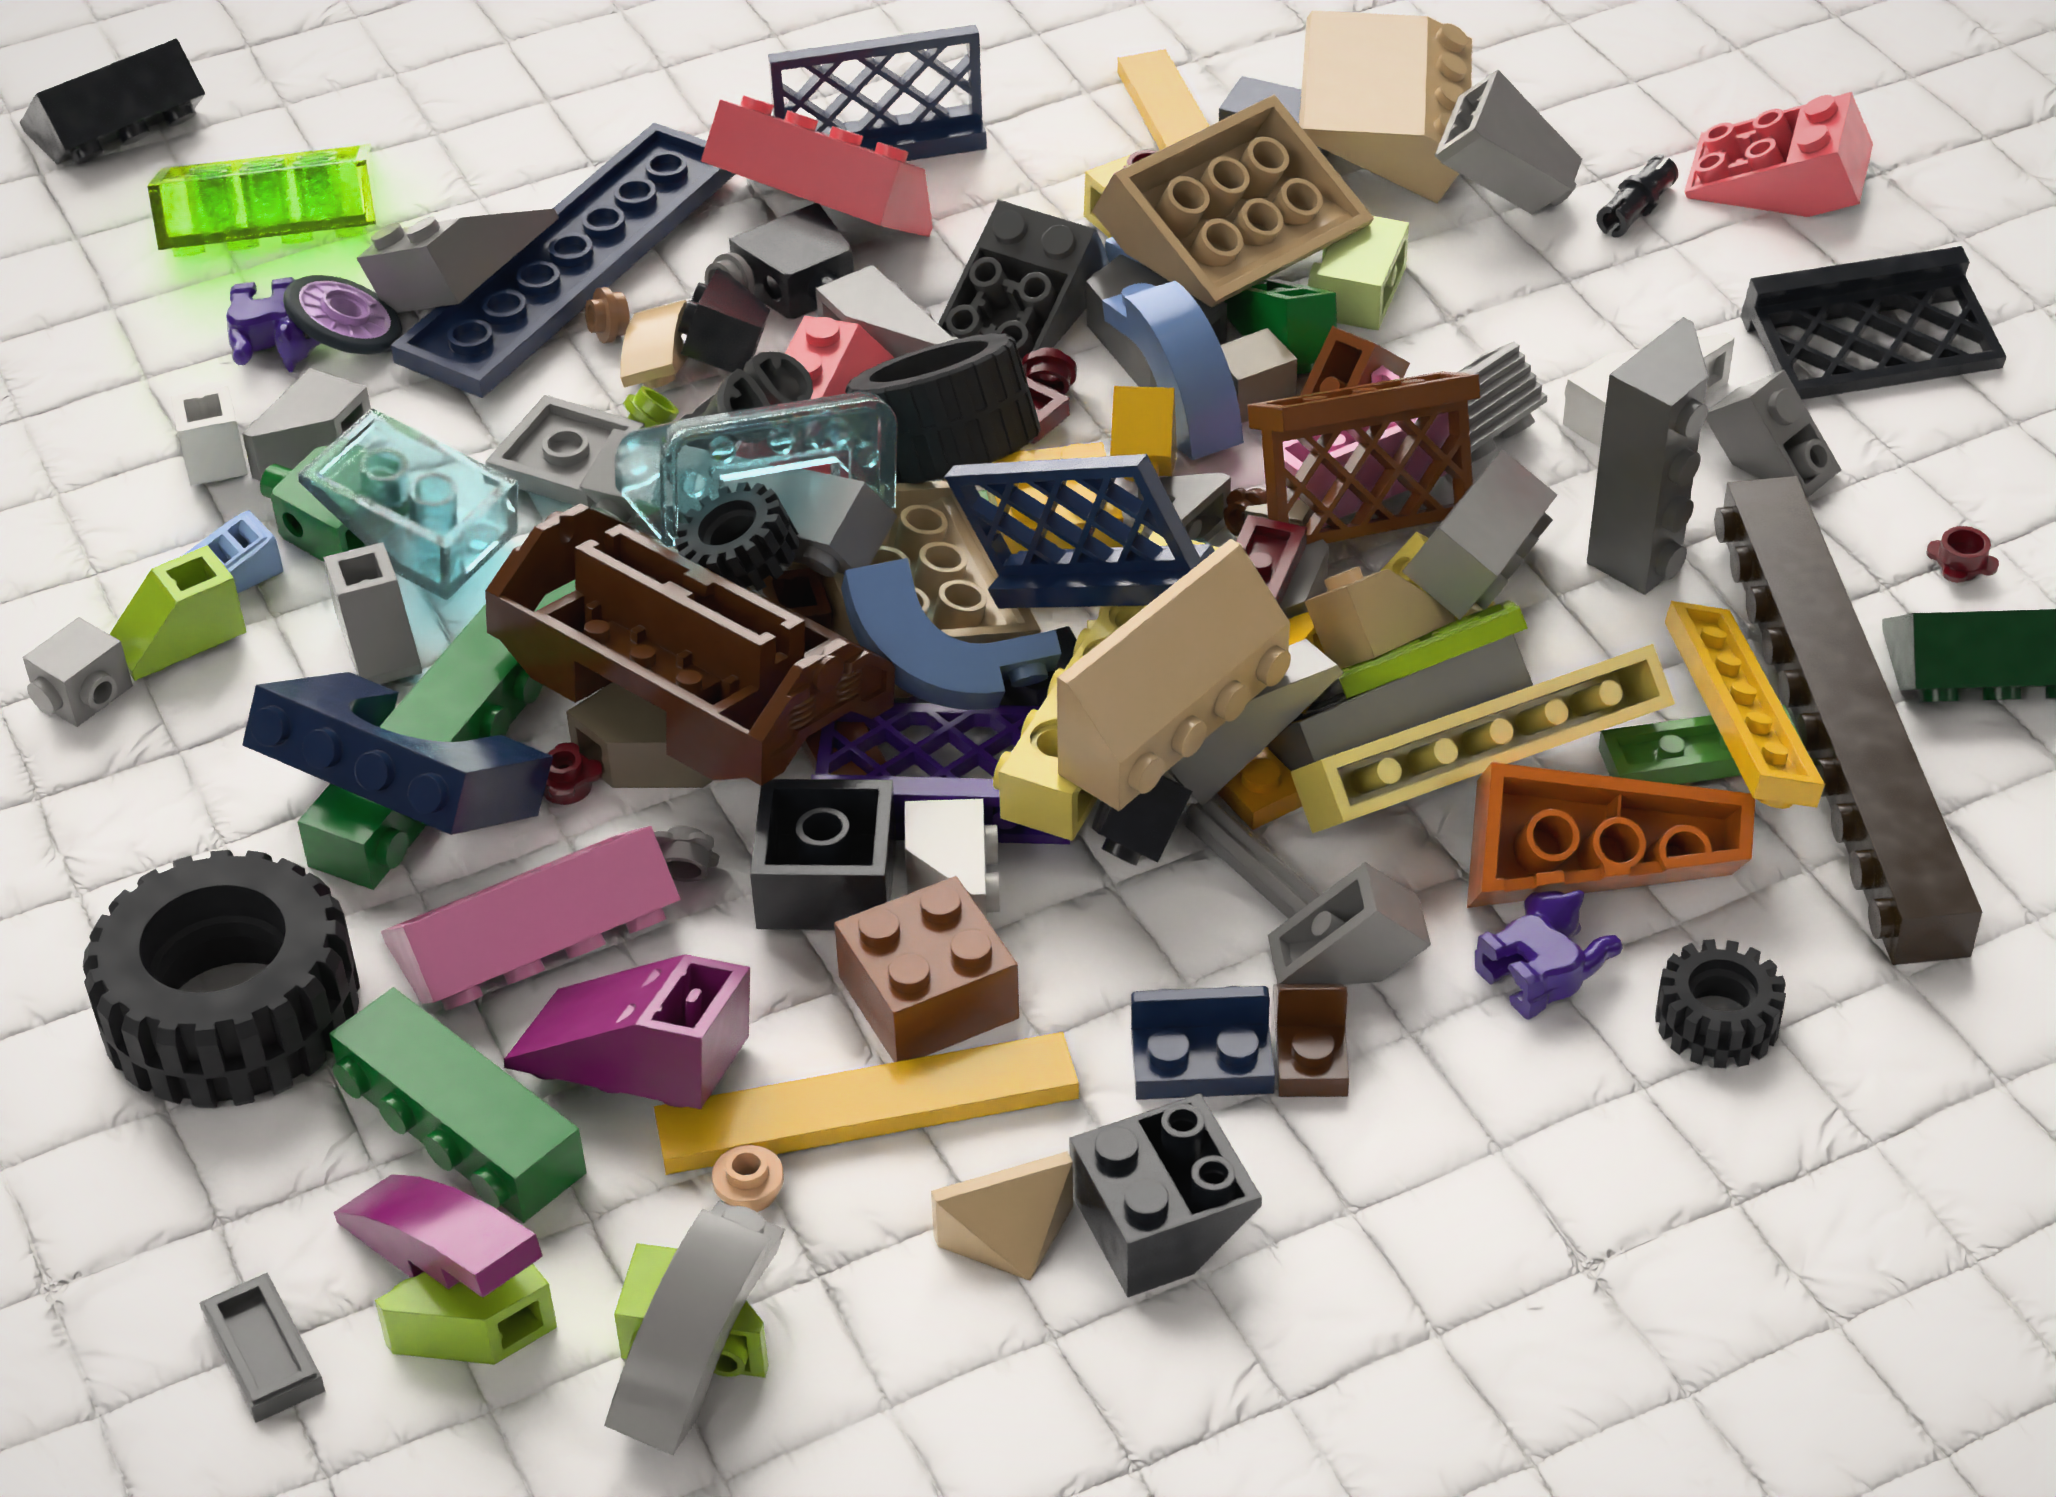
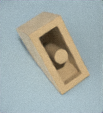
[1304,566,1456,669]

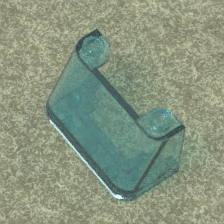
[615,391,897,547]

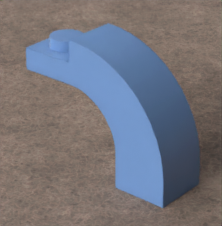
[1102,280,1244,460]
[841,558,1062,710]

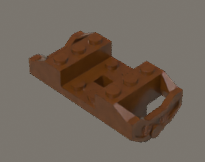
[485,503,895,786]

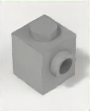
[22,617,133,727]

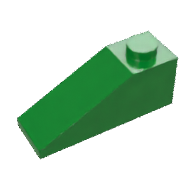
[1223,277,1337,374]

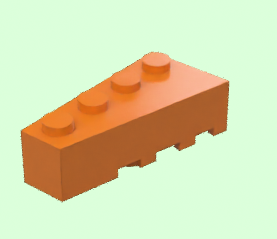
[1467,762,1756,908]

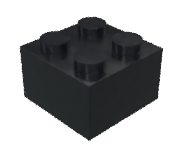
[750,779,896,930]

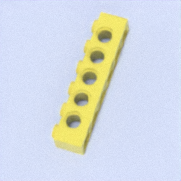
[993,531,1219,841]

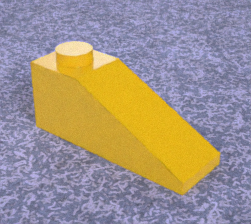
[1110,386,1177,482]

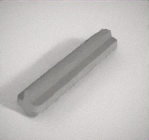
[1185,798,1320,919]

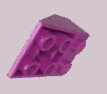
[504,954,750,1109]

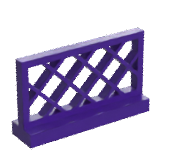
[811,703,1071,845]

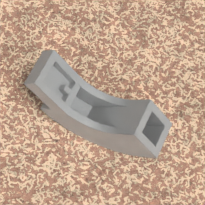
[604,1201,785,1456]

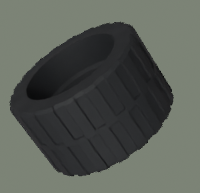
[845,333,1041,484]

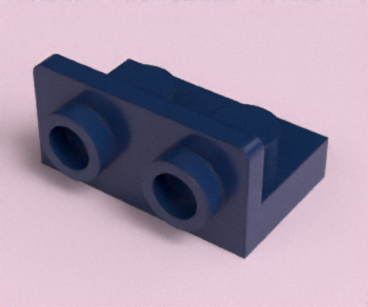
[1131,986,1275,1100]

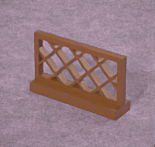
[1247,371,1480,545]

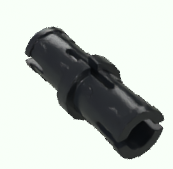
[1596,155,1679,238]

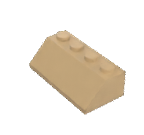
[1057,539,1291,811]

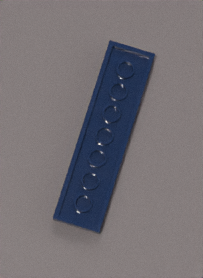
[391,122,736,398]

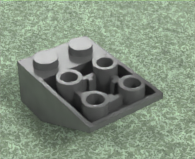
[938,199,1109,362]

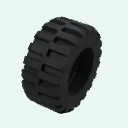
[82,850,360,1108]

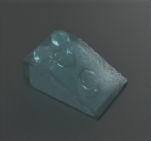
[298,408,518,600]

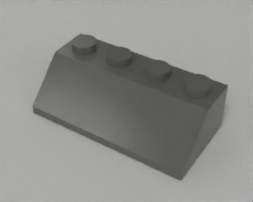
[1586,317,1708,595]
[1266,634,1533,771]

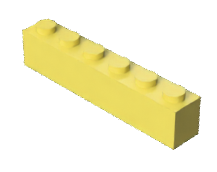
[1290,644,1675,834]

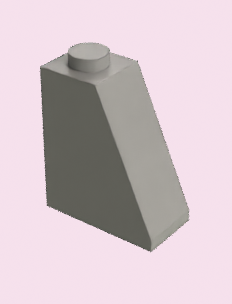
[1435,69,1582,215]

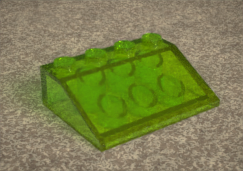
[147,143,378,257]

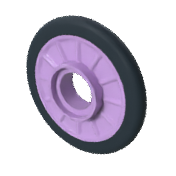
[283,275,402,355]

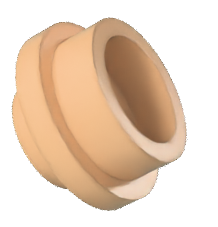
[712,1145,784,1212]

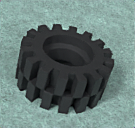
[675,482,799,591]
[1655,939,1787,1069]

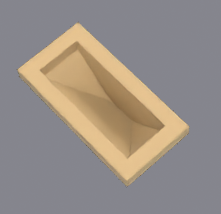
[931,1151,1073,1281]

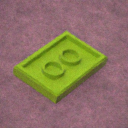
[1339,600,1528,699]

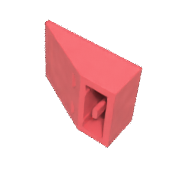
[1684,92,1873,217]

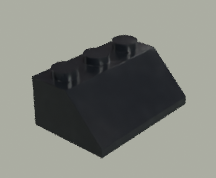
[19,38,206,164]

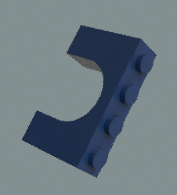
[242,672,553,835]

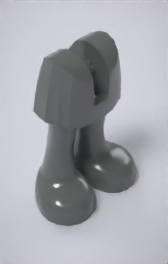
[670,351,813,451]

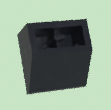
[1069,1093,1262,1298]

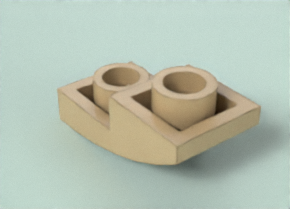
[620,300,688,389]

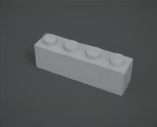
[1402,449,1558,620]

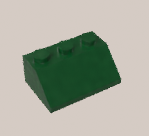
[1882,609,2056,702]

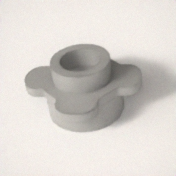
[654,826,720,882]

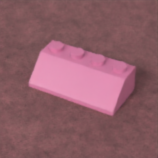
[380,826,681,1011]

